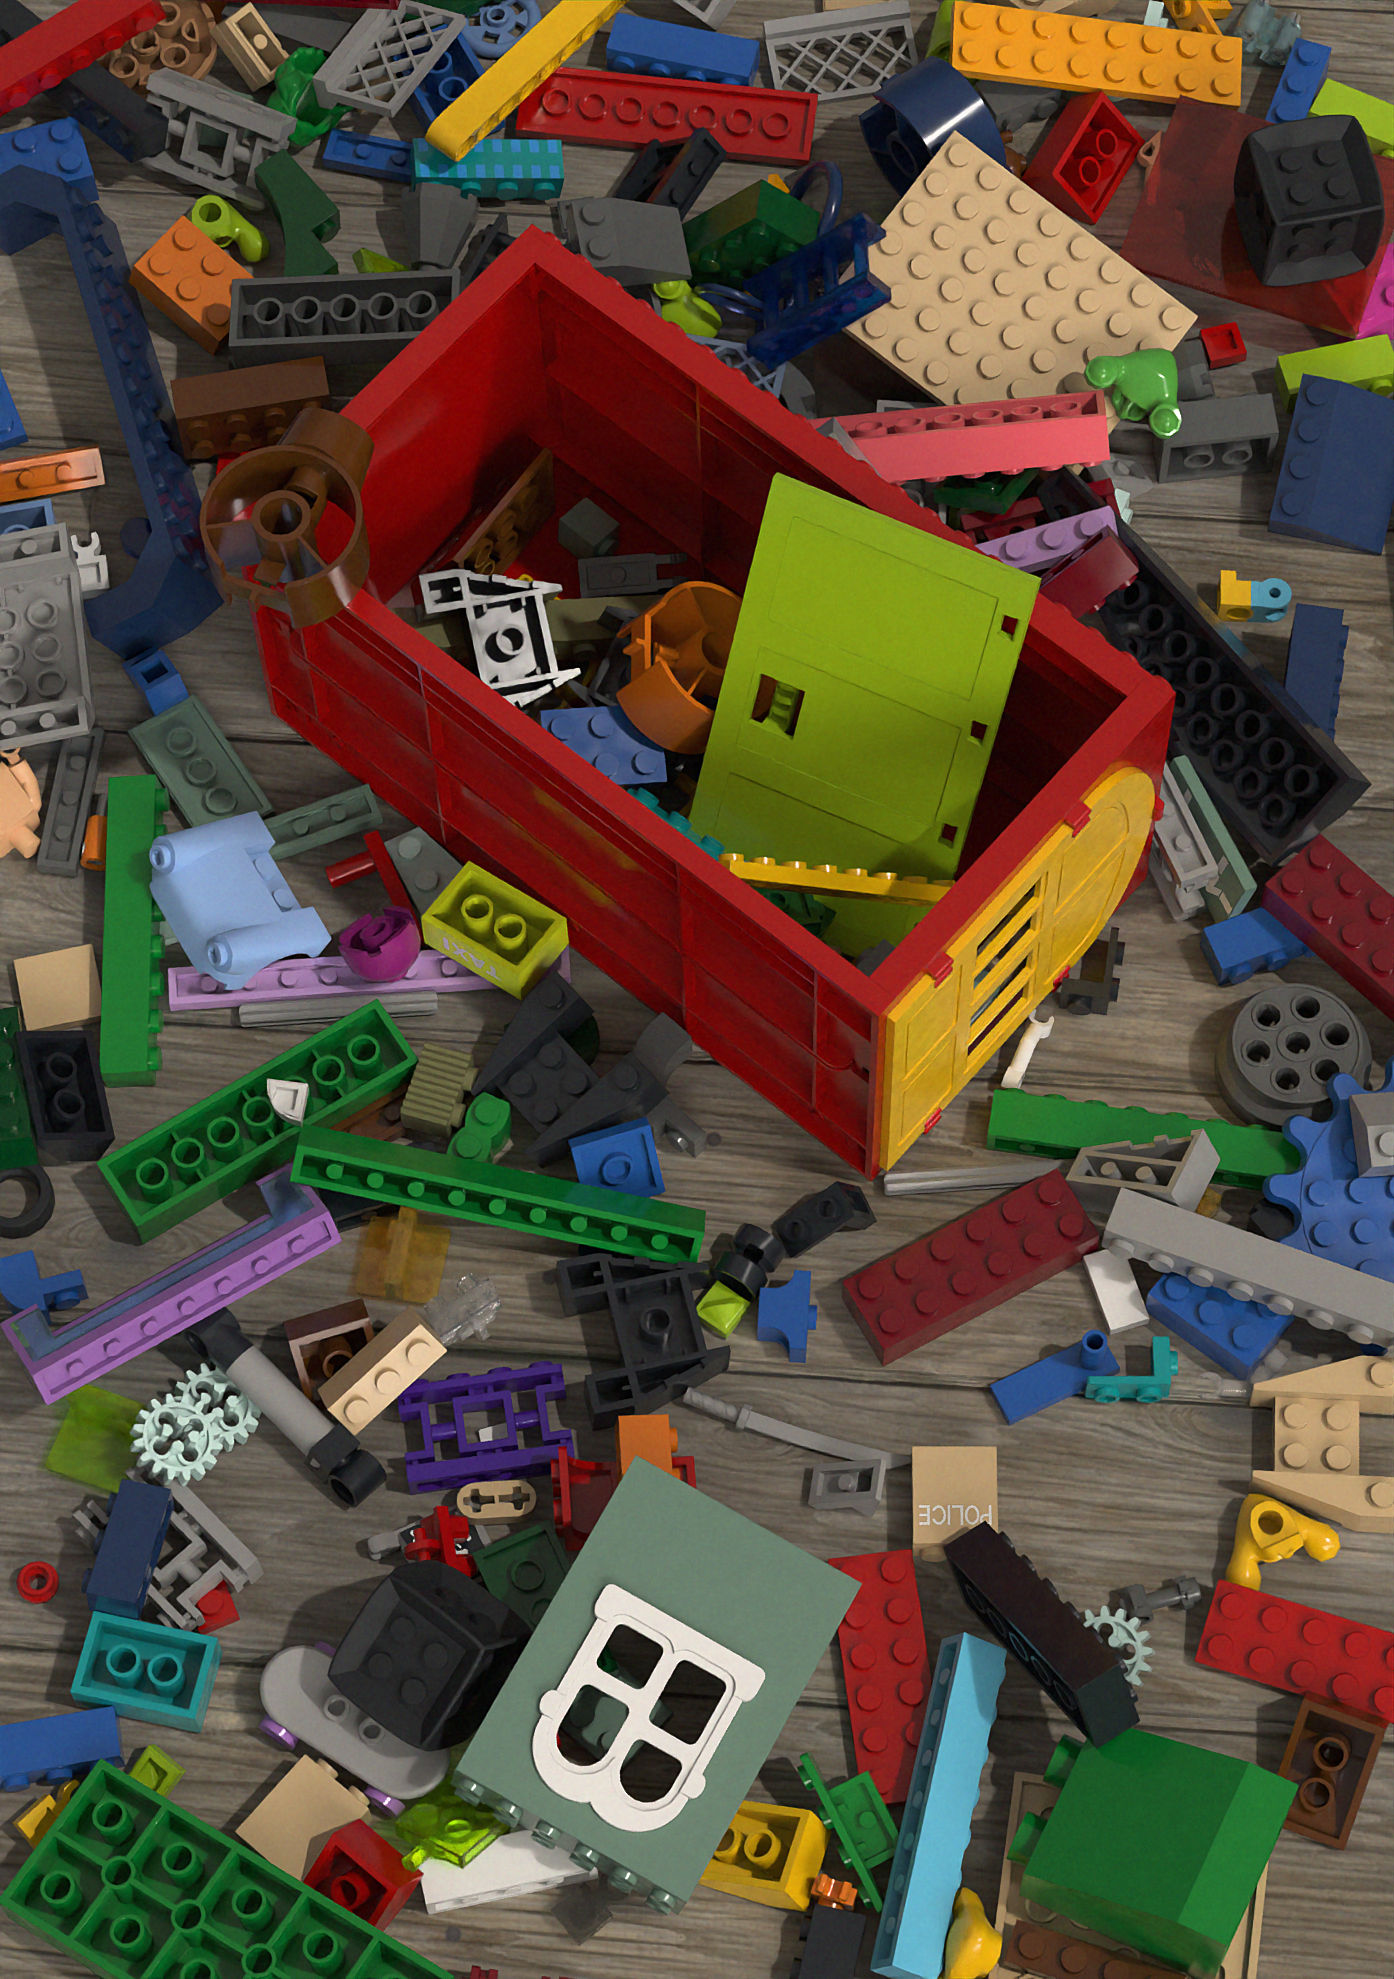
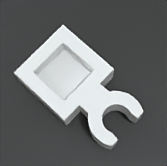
[71,532,111,599]

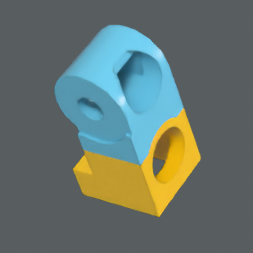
[1216,570,1292,623]

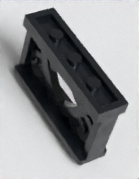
[611,127,728,222]

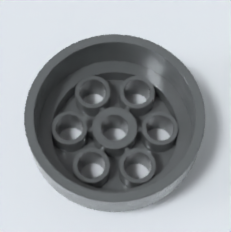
[1214,983,1372,1133]

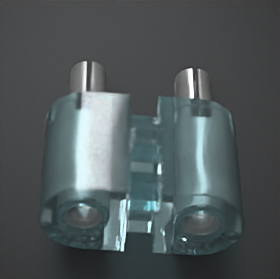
[1233,0,1302,68]

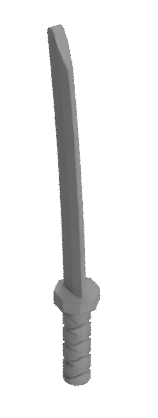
[683,1387,911,1470]

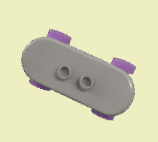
[258,1641,451,1819]

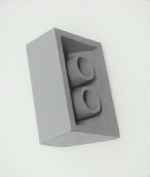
[1349,1092,1394,1177]

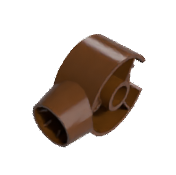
[200,408,375,629]

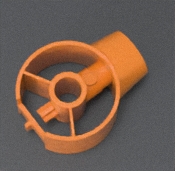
[616,581,805,754]

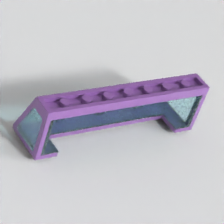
[0,1162,342,1405]

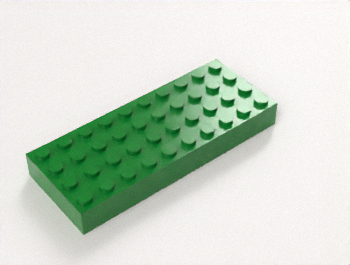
[0,1758,455,1979]

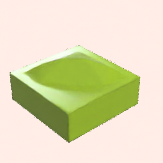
[696,1280,751,1339]
[128,1744,186,1799]

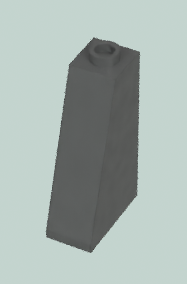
[221,2,354,58]

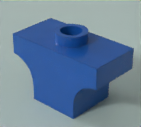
[757,1270,817,1363]

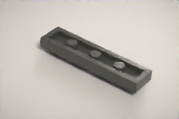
[36,728,106,876]

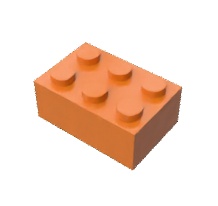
[128,215,254,356]

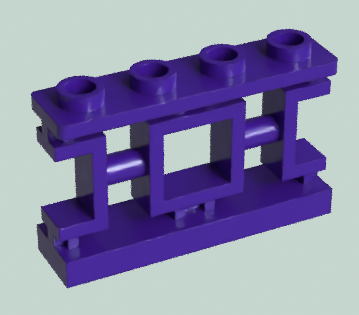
[397,1361,575,1495]

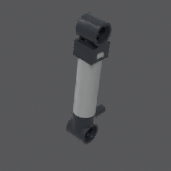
[182,1307,387,1508]

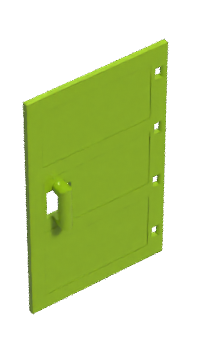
[689,472,1042,959]

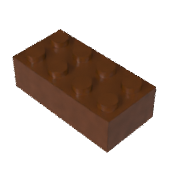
[170,355,332,459]

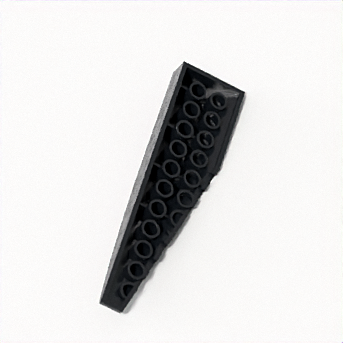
[1036,464,1372,867]

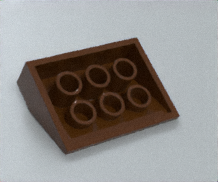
[426,447,556,576]

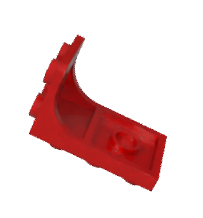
[550,1446,697,1551]

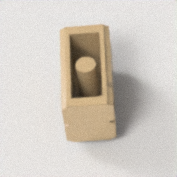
[209,2,289,92]

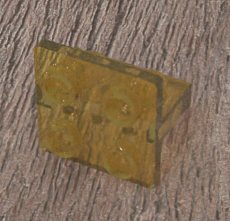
[355,1206,452,1307]

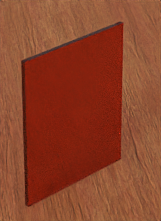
[1119,94,1394,339]

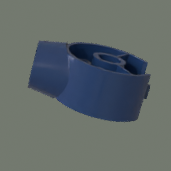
[858,56,1013,198]

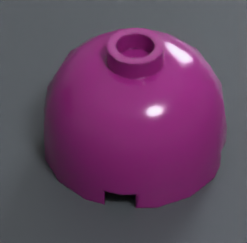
[338,906,421,982]

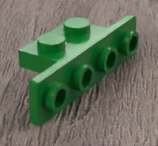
[797,1751,900,1914]

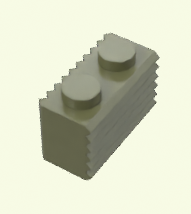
[400,1041,479,1139]

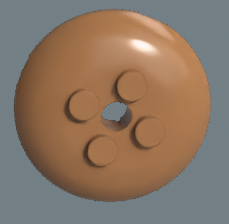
[95,0,219,106]

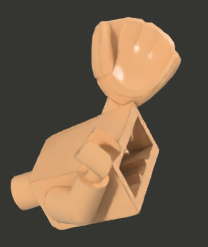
[0,748,42,858]

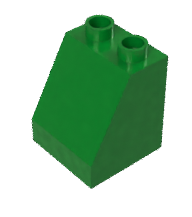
[1006,1728,1299,1979]

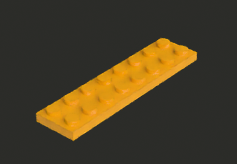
[949,0,1242,112]

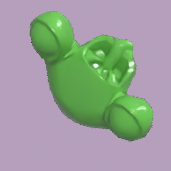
[1083,348,1182,439]

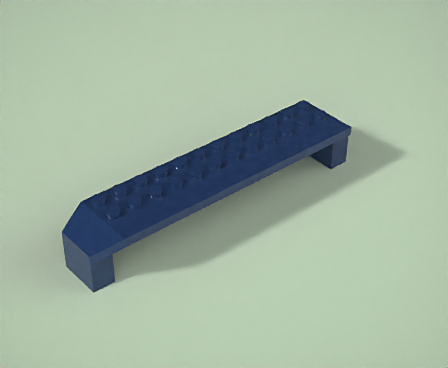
[0,164,225,661]

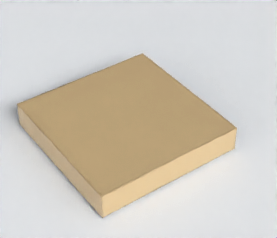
[13,943,102,1031]

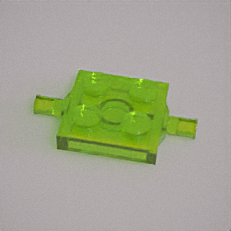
[395,1775,510,1873]

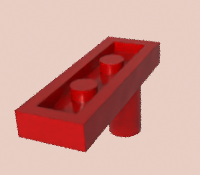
[324,830,426,947]

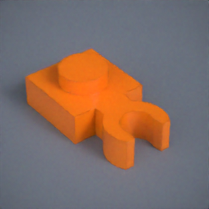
[811,1874,858,1912]

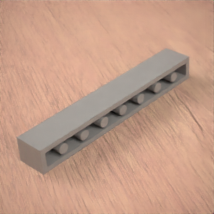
[1102,1187,1394,1355]

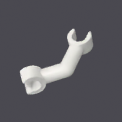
[1001,1009,1054,1089]

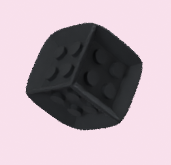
[1233,114,1385,287]
[327,1560,533,1752]

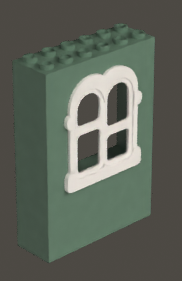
[450,1455,862,1915]

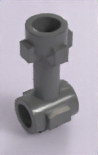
[1119,1575,1202,1626]

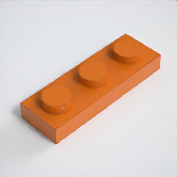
[0,444,106,503]

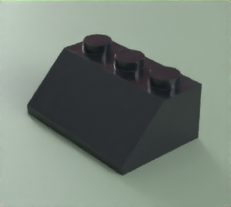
[13,1030,115,1162]

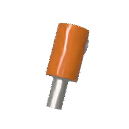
[80,794,108,871]

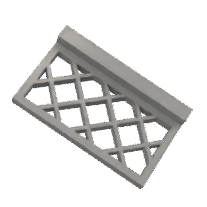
[312,0,466,118]
[762,0,919,105]

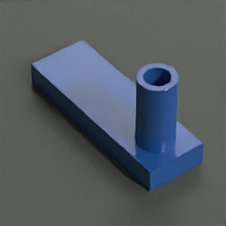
[989,1330,1120,1426]

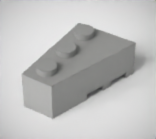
[1065,1129,1221,1214]

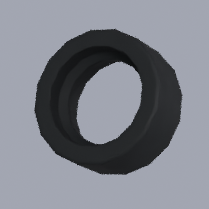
[0,1164,56,1239]

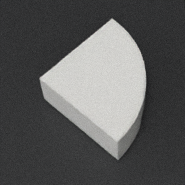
[267,1079,309,1127]

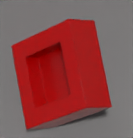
[1199,322,1247,369]
[194,1580,240,1635]

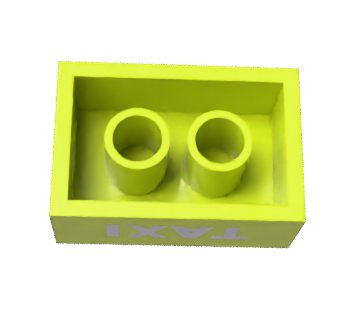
[421,861,569,1001]

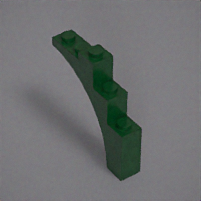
[227,148,341,371]

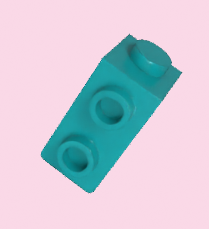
[1085,1336,1178,1403]

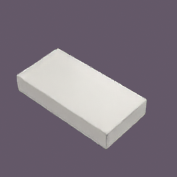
[1082,1249,1150,1335]

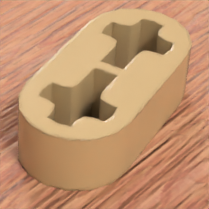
[456,1480,537,1525]

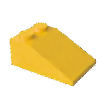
[698,1800,832,1912]

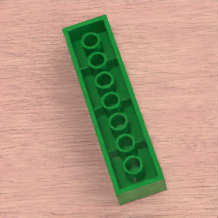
[96,998,419,1245]

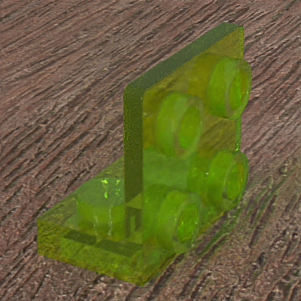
[45,1384,148,1493]

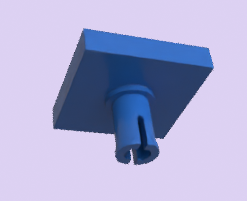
[568,1117,666,1198]

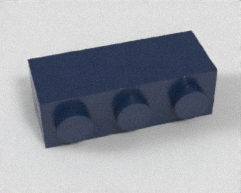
[81,1479,175,1620]

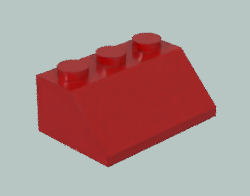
[1022,91,1145,225]

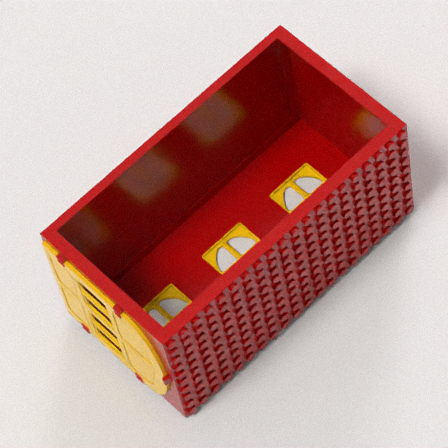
[231,224,1176,1182]

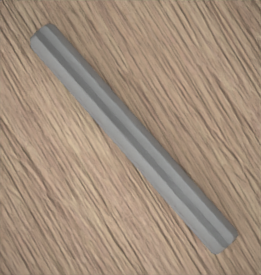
[239,990,439,1027]
[883,1158,1076,1195]

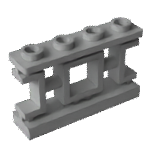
[138,67,297,211]
[1148,761,1219,922]
[72,1453,264,1632]

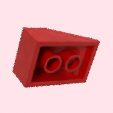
[303,1818,424,1932]

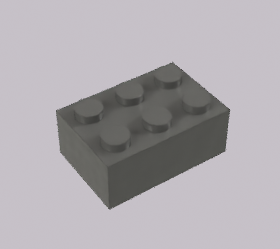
[1152,392,1279,484]

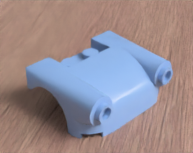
[149,811,332,990]

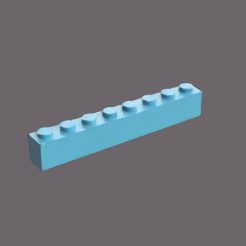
[870,1632,1007,1979]

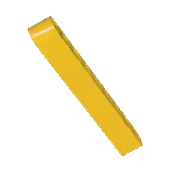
[425,0,629,162]

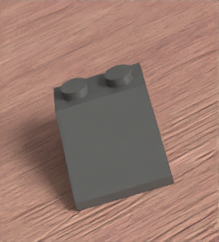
[566,197,692,286]

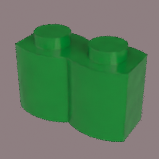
[447,1092,512,1165]

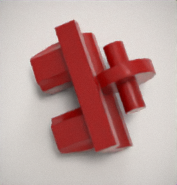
[404,1506,477,1578]

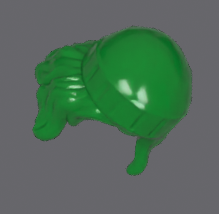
[265,47,354,148]

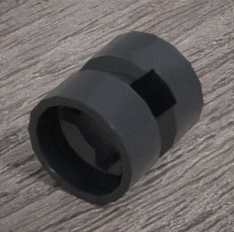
[711,1223,786,1302]

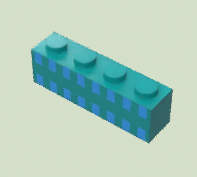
[410,138,564,200]

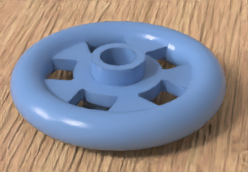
[461,0,542,58]

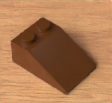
[1277,1690,1390,1851]

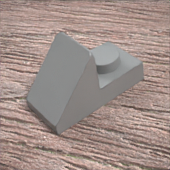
[1085,453,1154,499]
[808,1458,887,1517]

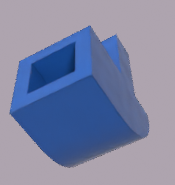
[121,645,189,717]
[0,1250,89,1325]

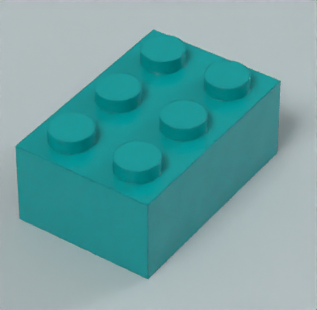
[70,1611,223,1733]

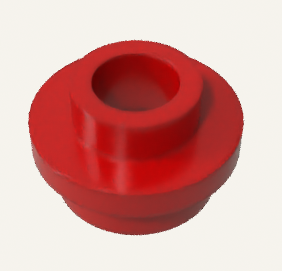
[16,1561,59,1604]

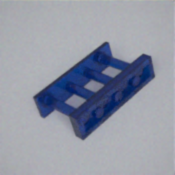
[743,211,892,370]

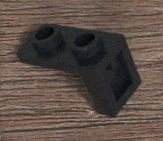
[775,1181,877,1258]

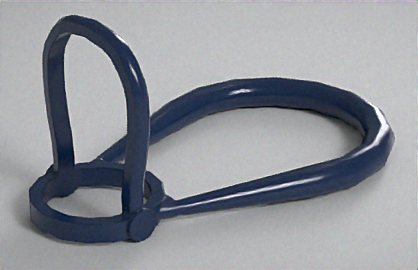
[694,160,843,349]

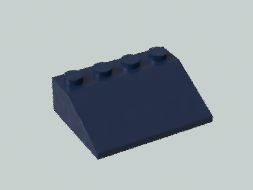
[1268,373,1394,555]

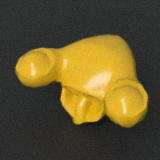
[1225,1493,1341,1591]
[937,1887,1002,1979]

